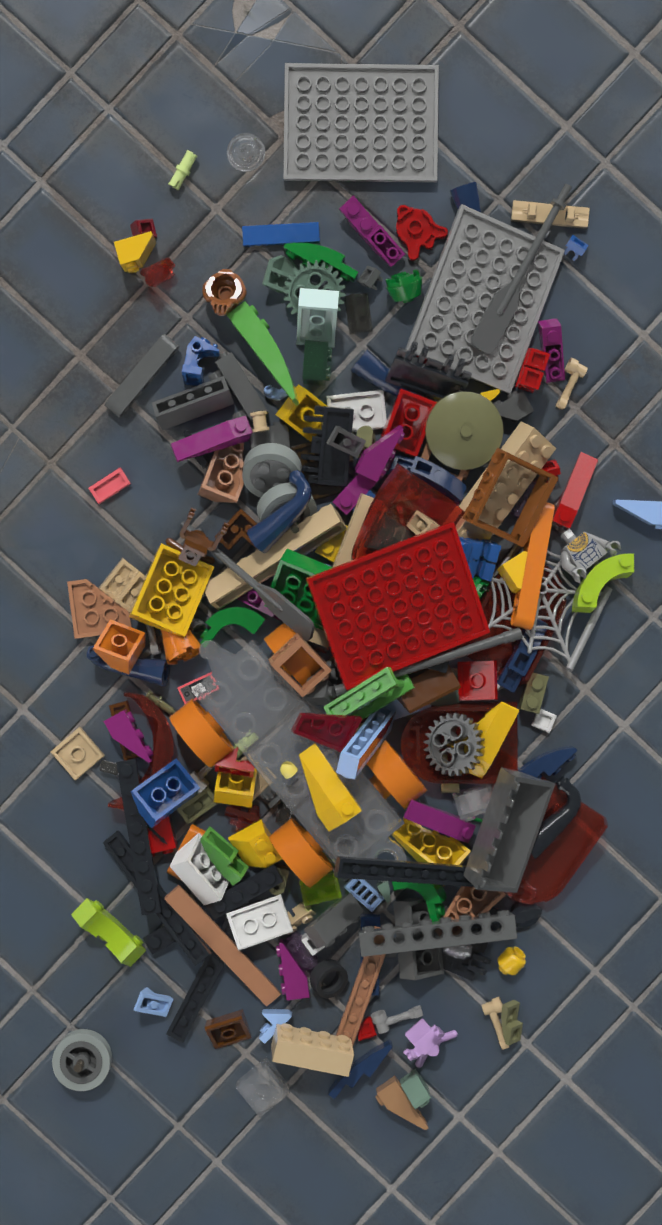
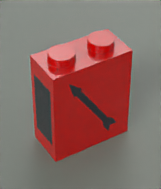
[147,815,177,856]

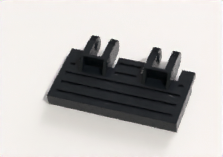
[385,341,472,400]
[300,406,354,486]
[442,907,502,981]

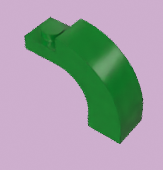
[200,607,266,647]
[392,882,447,922]

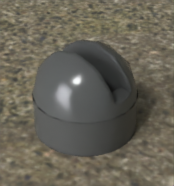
[189,618,206,635]

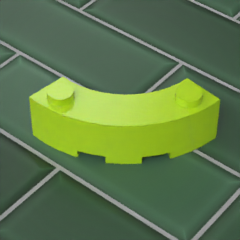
[572,554,634,613]
[71,898,146,967]

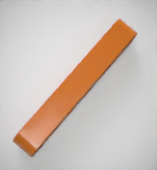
[511,502,555,630]

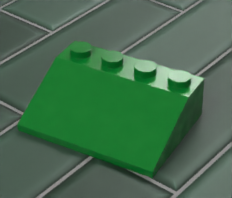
[264,549,333,631]

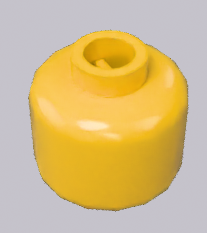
[497,946,526,975]

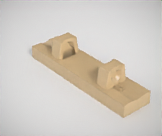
[511,200,590,229]

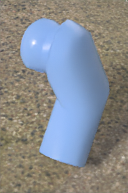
[264,385,288,401]

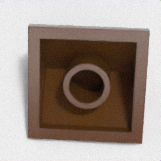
[205,1009,252,1049]

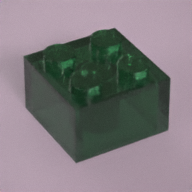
[302,340,332,386]

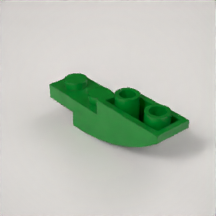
[283,243,358,282]

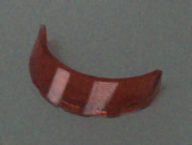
[108,691,174,809]

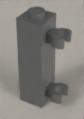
[208,352,268,423]

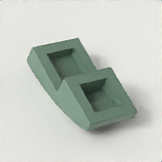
[376,881,390,903]

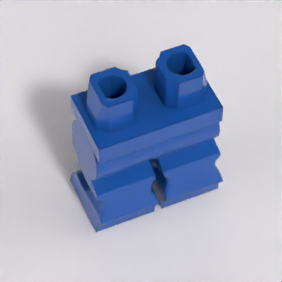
[459,537,501,581]

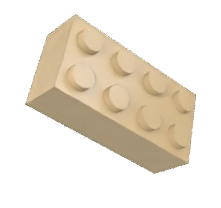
[271,1023,354,1077]

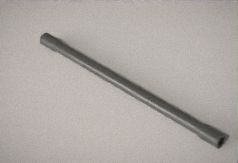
[333,628,523,697]

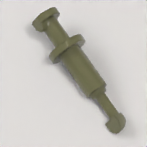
[144,690,175,714]

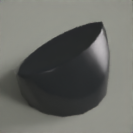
[510,899,542,928]

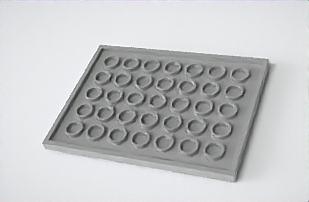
[284,63,439,183]
[405,204,565,394]

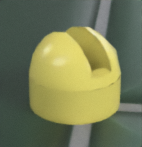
[280,761,298,779]

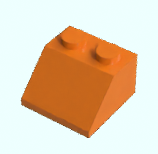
[93,619,145,675]

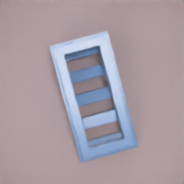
[344,879,384,912]

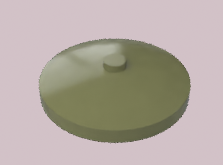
[425,392,503,470]

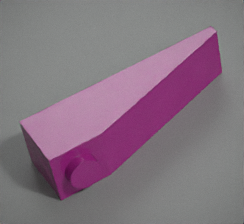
[171,416,253,462]
[332,456,395,516]
[404,800,476,843]

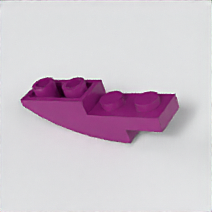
[339,195,405,267]

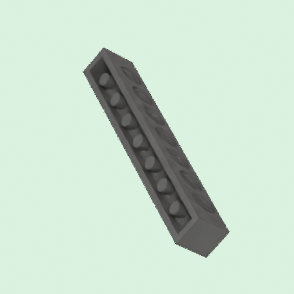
[358,910,517,957]

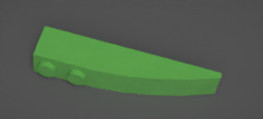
[227,301,299,406]

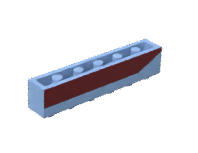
[336,706,396,780]

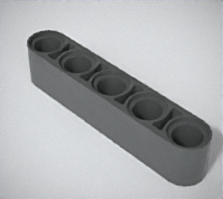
[104,334,180,418]

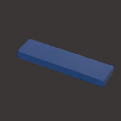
[242,222,320,247]

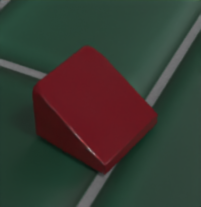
[130,219,157,238]

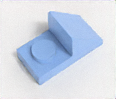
[134,987,173,1017]
[259,1009,292,1044]

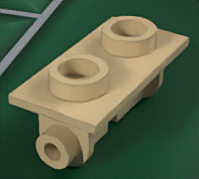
[285,901,316,935]

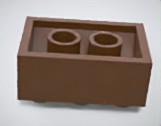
[397,664,461,714]

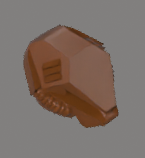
[202,269,247,316]

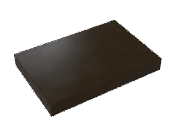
[290,441,342,501]

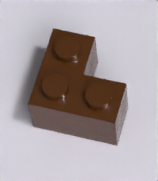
[215,509,257,550]

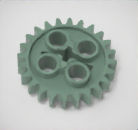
[283,260,346,319]

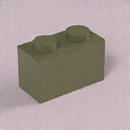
[518,671,549,714]

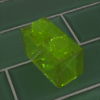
[299,873,342,906]

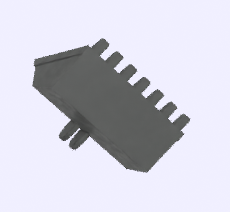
[464,767,555,893]

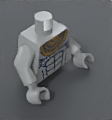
[560,529,621,582]

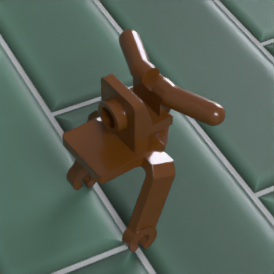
[165,507,229,566]

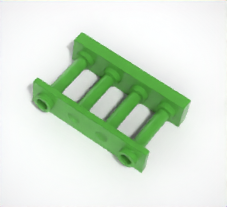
[324,667,415,720]

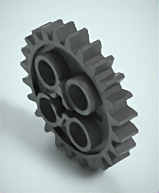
[424,713,485,776]

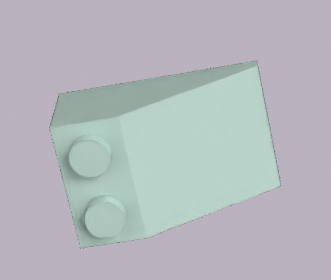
[296,288,339,348]

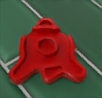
[396,205,448,261]

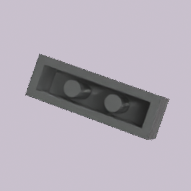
[304,893,364,948]

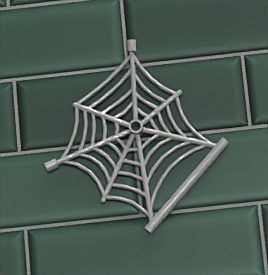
[488,521,612,672]

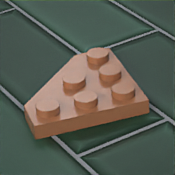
[67,579,132,639]

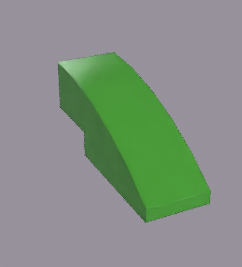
[200,826,249,886]

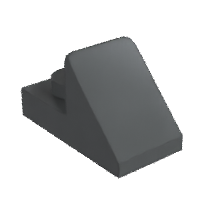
[327,426,366,458]

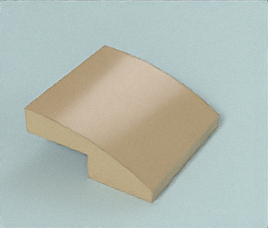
[99,558,146,613]

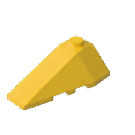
[450,702,519,779]
[299,743,362,831]
[387,816,471,886]

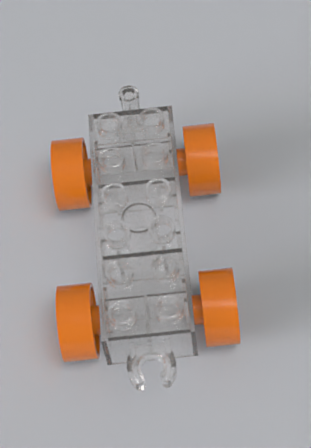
[169,622,428,888]

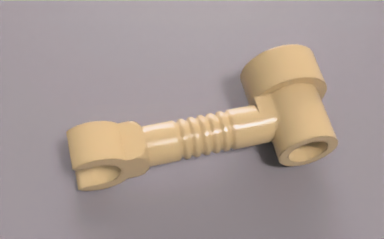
[555,357,588,410]
[482,997,509,1050]

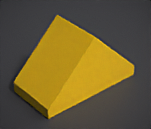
[497,551,528,593]

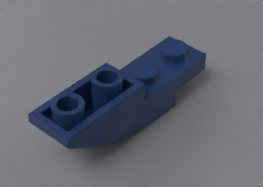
[389,454,467,503]
[497,619,548,693]
[517,746,578,779]

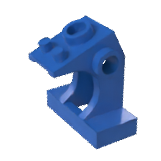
[182,336,220,386]

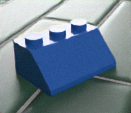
[131,758,200,828]

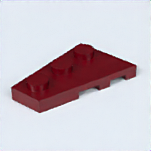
[291,713,362,752]

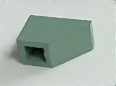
[400,1069,431,1109]

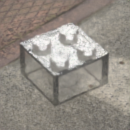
[451,782,493,822]
[236,1057,290,1117]

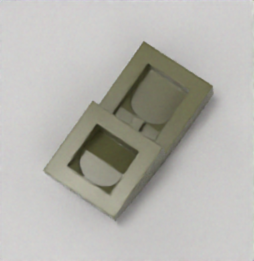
[501,1000,523,1046]

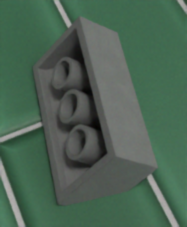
[393,898,444,980]

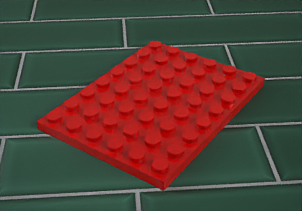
[306,522,490,690]

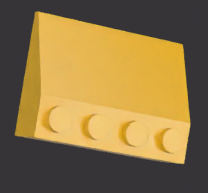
[129,543,214,637]

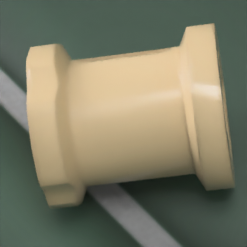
[250,411,270,433]

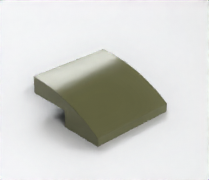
[177,769,218,824]

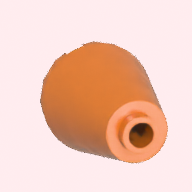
[161,629,203,665]

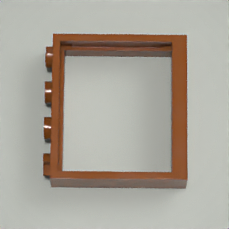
[462,447,558,547]

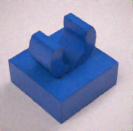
[564,235,589,261]

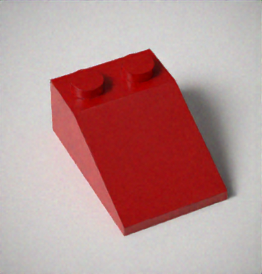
[380,389,437,457]

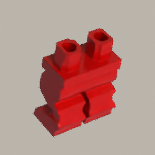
[515,348,550,393]

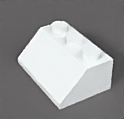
[170,833,229,905]

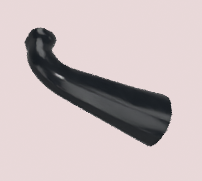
[531,776,581,859]

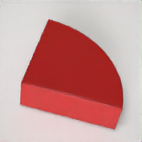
[358,1016,377,1041]

